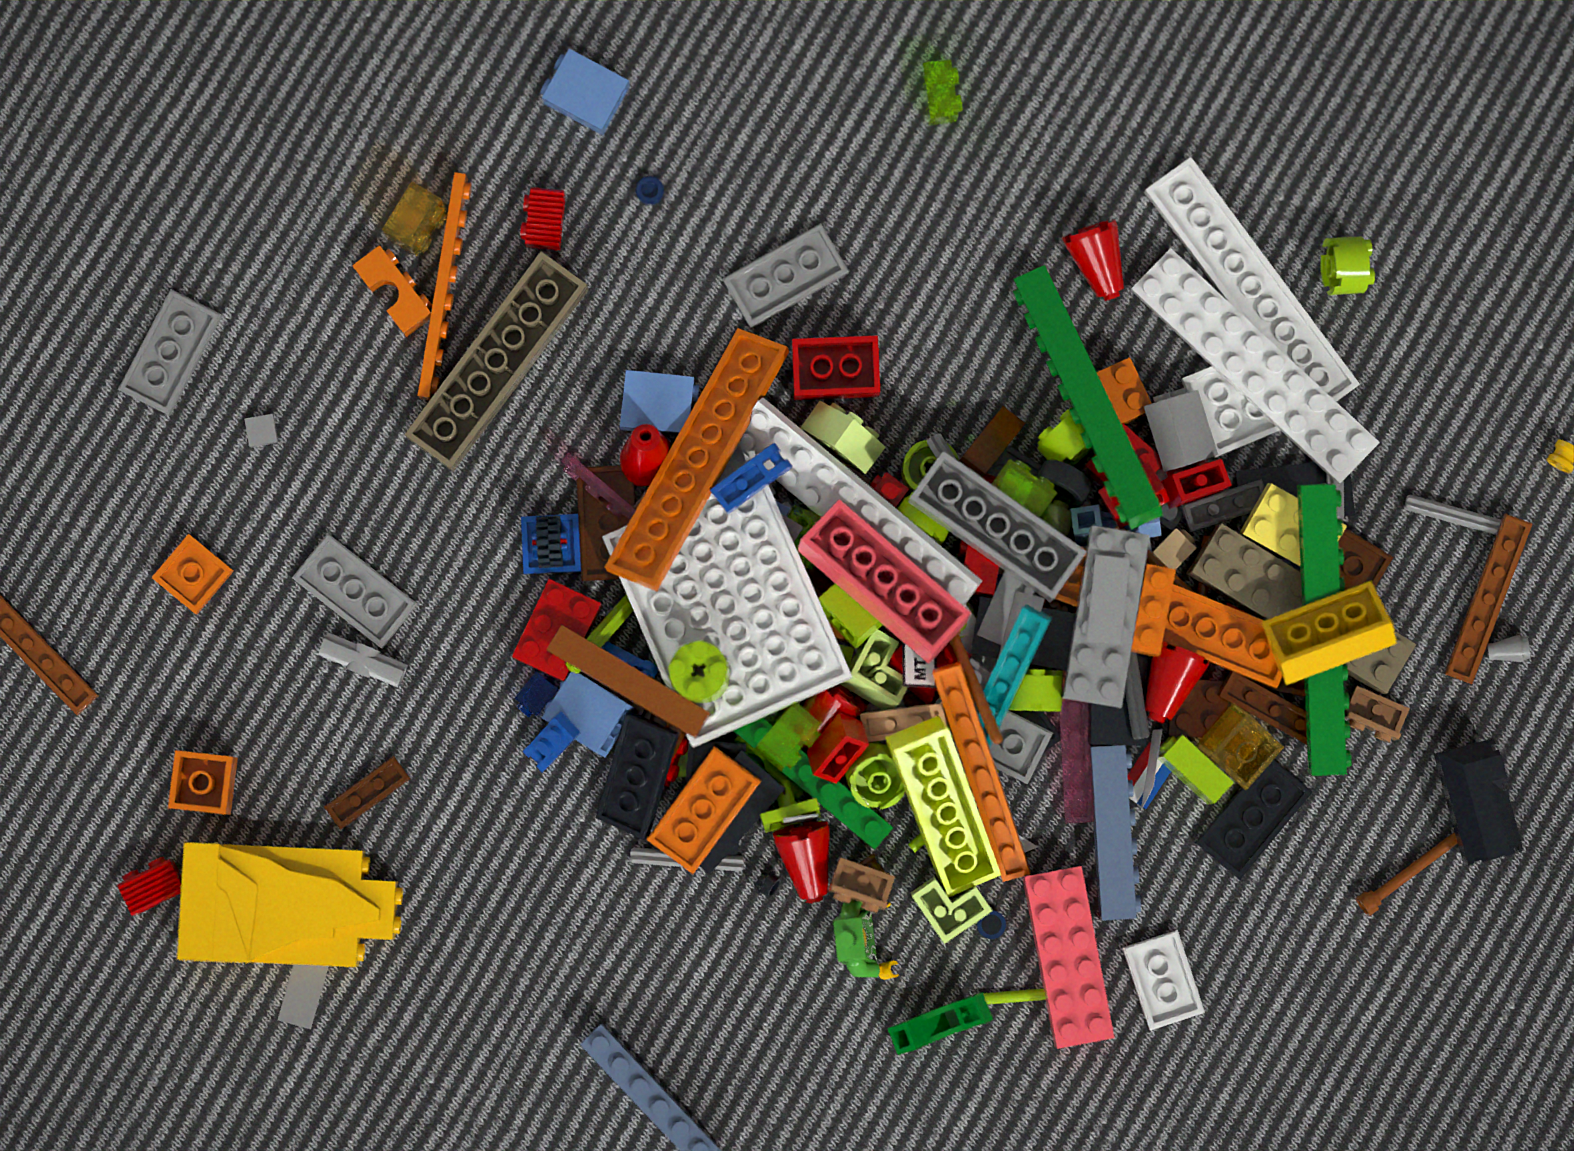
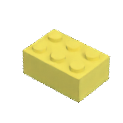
[1239,483,1347,566]

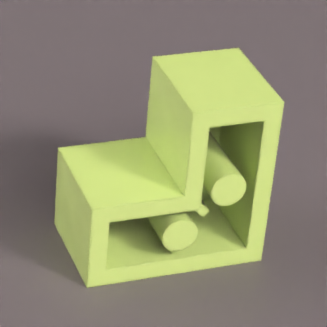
[800,401,885,474]
[840,630,908,710]
[911,876,992,944]

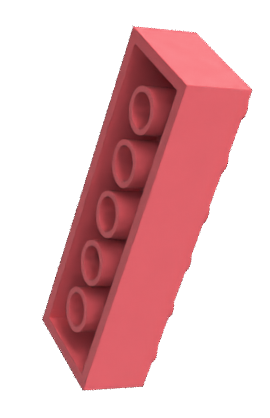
[798,499,971,664]
[1022,866,1114,1049]

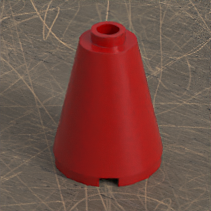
[1062,219,1124,301]
[620,424,672,487]
[1145,641,1210,724]
[789,684,866,750]
[773,820,830,903]

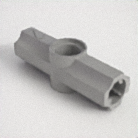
[318,632,408,688]

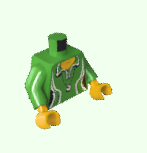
[833,900,899,980]

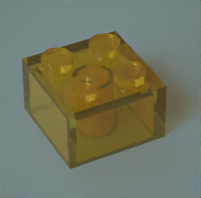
[382,182,447,257]
[1195,703,1284,790]

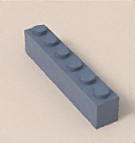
[1088,745,1141,920]
[580,1023,722,1151]

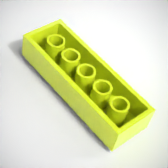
[885,715,1001,897]

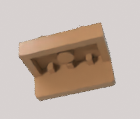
[1344,686,1410,743]
[828,858,895,913]

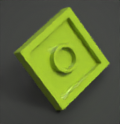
[761,780,821,833]

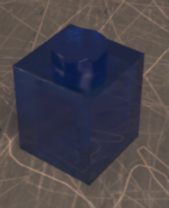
[515,672,559,718]

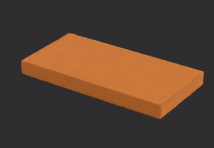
[647,746,762,874]

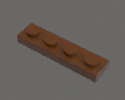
[1217,671,1307,745]

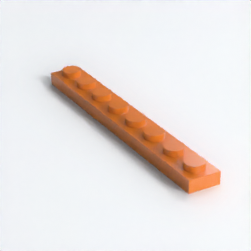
[418,172,472,401]
[932,661,1031,882]

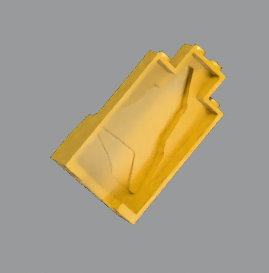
[177,843,403,967]

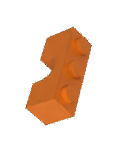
[352,245,432,337]
[1131,564,1176,657]

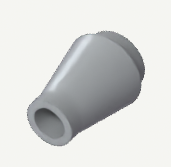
[1487,634,1530,662]

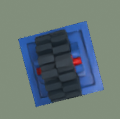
[521,514,581,575]

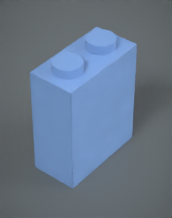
[540,49,630,135]
[620,370,699,436]
[542,672,636,758]

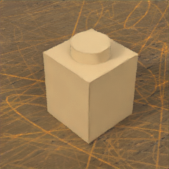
[1152,528,1197,569]

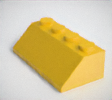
[1262,581,1397,685]

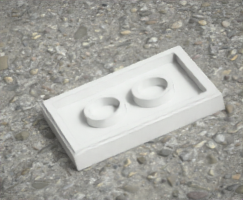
[1122,930,1205,1030]

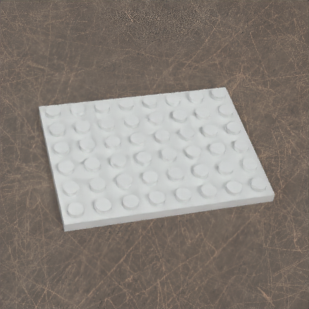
[602,485,853,748]

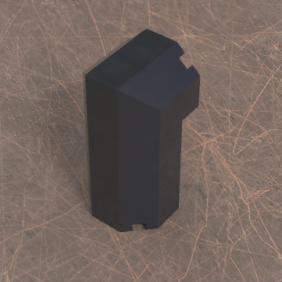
[1434,738,1524,865]

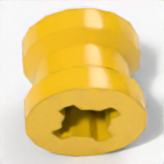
[1546,439,1574,473]

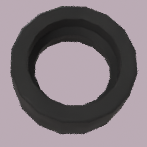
[1034,460,1092,508]

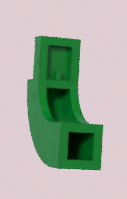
[887,992,993,1055]

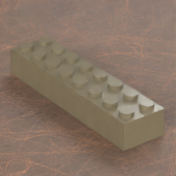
[404,251,588,472]
[1186,523,1416,694]

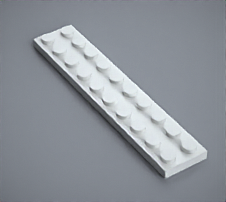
[1144,157,1360,402]
[1131,248,1380,484]
[737,398,982,606]

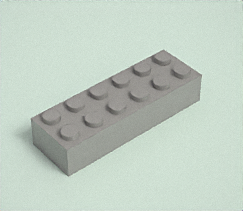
[908,451,1086,602]
[1062,525,1150,708]

